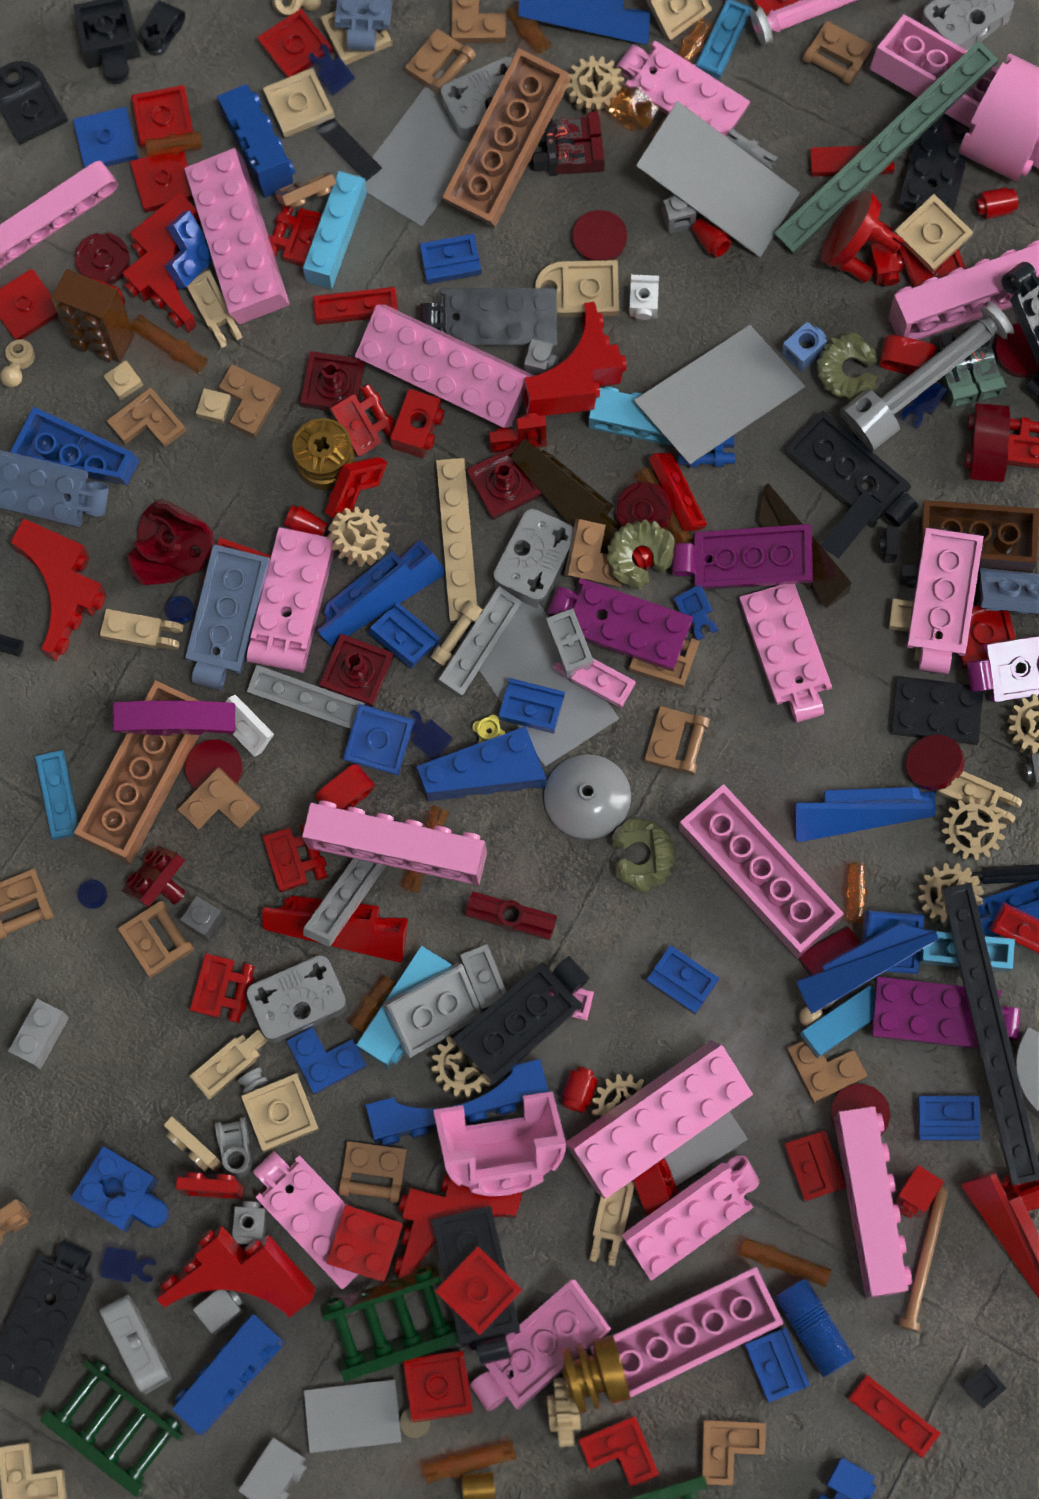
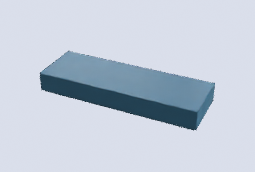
[695,0,752,79]
[35,750,79,841]
[800,985,875,1058]

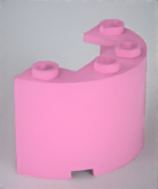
[959,53,1039,182]
[433,1091,566,1196]

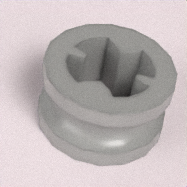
[237,1068,268,1094]

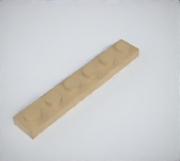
[436,458,477,624]

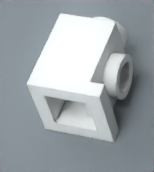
[629,275,659,320]

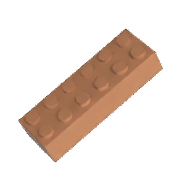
[442,48,571,228]
[74,680,200,865]

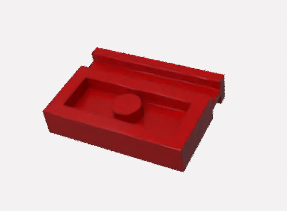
[783,1130,846,1202]

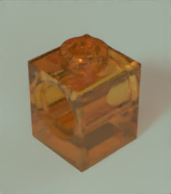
[608,87,658,130]

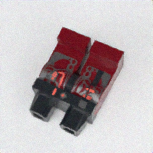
[533,111,604,176]

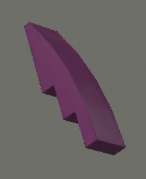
[112,701,235,736]

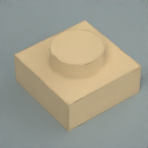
[103,361,143,401]
[196,388,232,424]

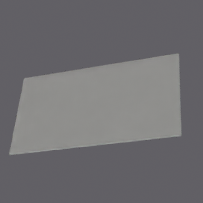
[358,70,489,227]
[636,101,800,257]
[634,325,806,464]
[459,600,619,767]

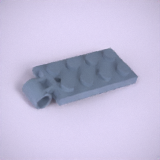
[335,0,393,51]
[0,450,109,527]
[185,544,270,690]
[978,568,1039,614]

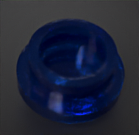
[166,596,195,624]
[78,880,108,909]

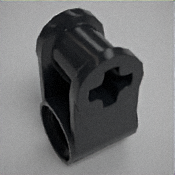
[140,0,186,56]

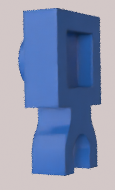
[674,585,719,640]

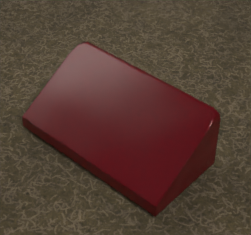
[799,927,861,975]

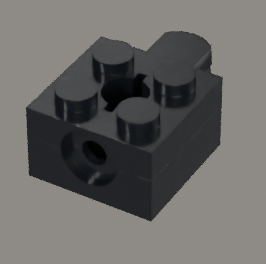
[73,0,141,84]

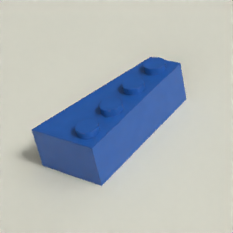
[217,83,295,198]
[10,407,140,485]
[416,726,547,801]
[172,1314,286,1436]

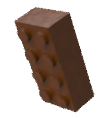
[51,269,135,363]
[917,500,1039,573]

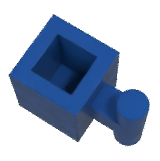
[819,1458,876,1499]

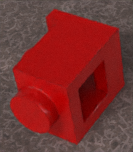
[868,243,903,286]

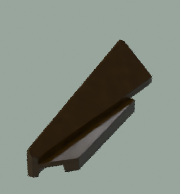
[512,439,621,554]
[758,483,852,609]

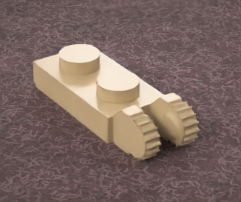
[186,270,242,348]
[100,609,184,650]
[936,771,1022,824]
[590,1182,635,1266]

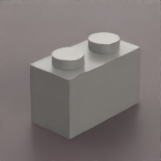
[8,999,69,1070]
[239,1437,307,1499]

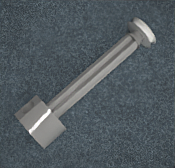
[840,301,1014,452]

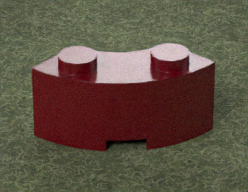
[964,403,1011,482]

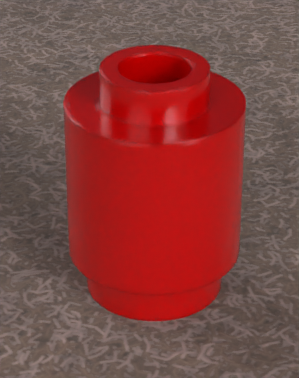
[975,187,1019,220]
[561,1066,598,1113]

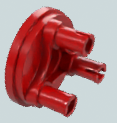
[821,190,904,283]

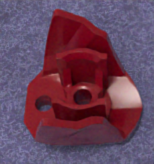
[126,499,214,585]

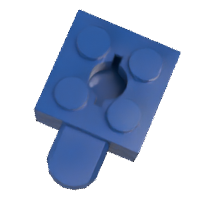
[71,1146,169,1233]

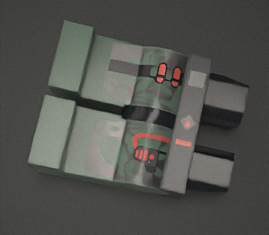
[937,327,1006,409]

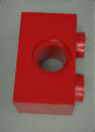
[390,389,445,459]
[893,1165,944,1219]

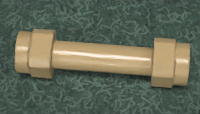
[430,600,483,666]

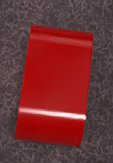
[879,335,937,375]
[315,763,376,811]
[633,1158,679,1216]

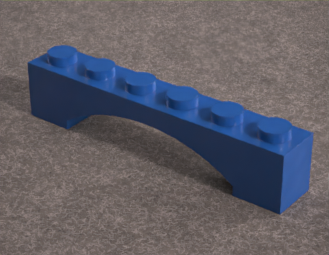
[366,1059,549,1146]

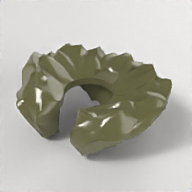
[817,332,878,400]
[607,520,675,590]
[612,818,677,892]

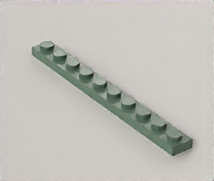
[774,40,998,255]

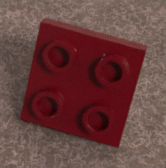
[300,351,366,411]
[466,445,543,520]
[319,634,394,707]
[122,846,185,907]

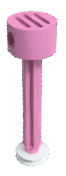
[750,0,901,47]

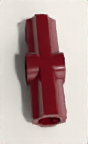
[465,891,557,941]

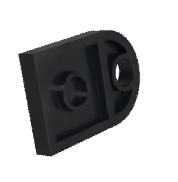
[0,61,68,145]

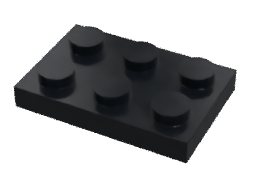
[891,676,983,745]

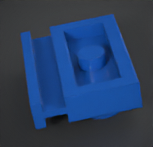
[420,234,482,284]
[369,602,440,669]
[498,678,565,734]
[646,945,720,1015]
[918,1096,981,1141]
[745,1328,810,1403]

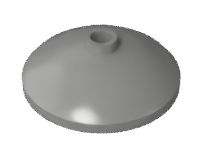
[544,754,631,840]

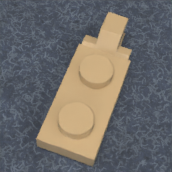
[190,1030,268,1100]

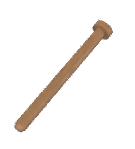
[898,1187,948,1332]

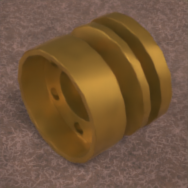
[292,418,355,491]
[562,1335,631,1414]

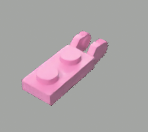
[553,659,636,709]

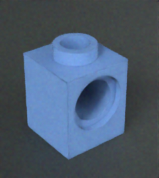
[781,321,827,372]

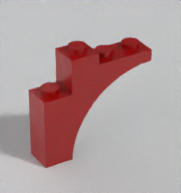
[122,192,201,333]
[522,302,627,416]
[10,518,106,661]
[394,1174,523,1278]
[157,1226,316,1318]

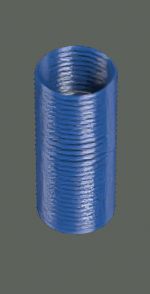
[774,1278,855,1378]

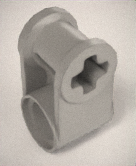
[215,1117,253,1178]

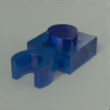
[308,44,355,96]
[902,382,948,428]
[410,710,453,760]
[100,1247,156,1283]

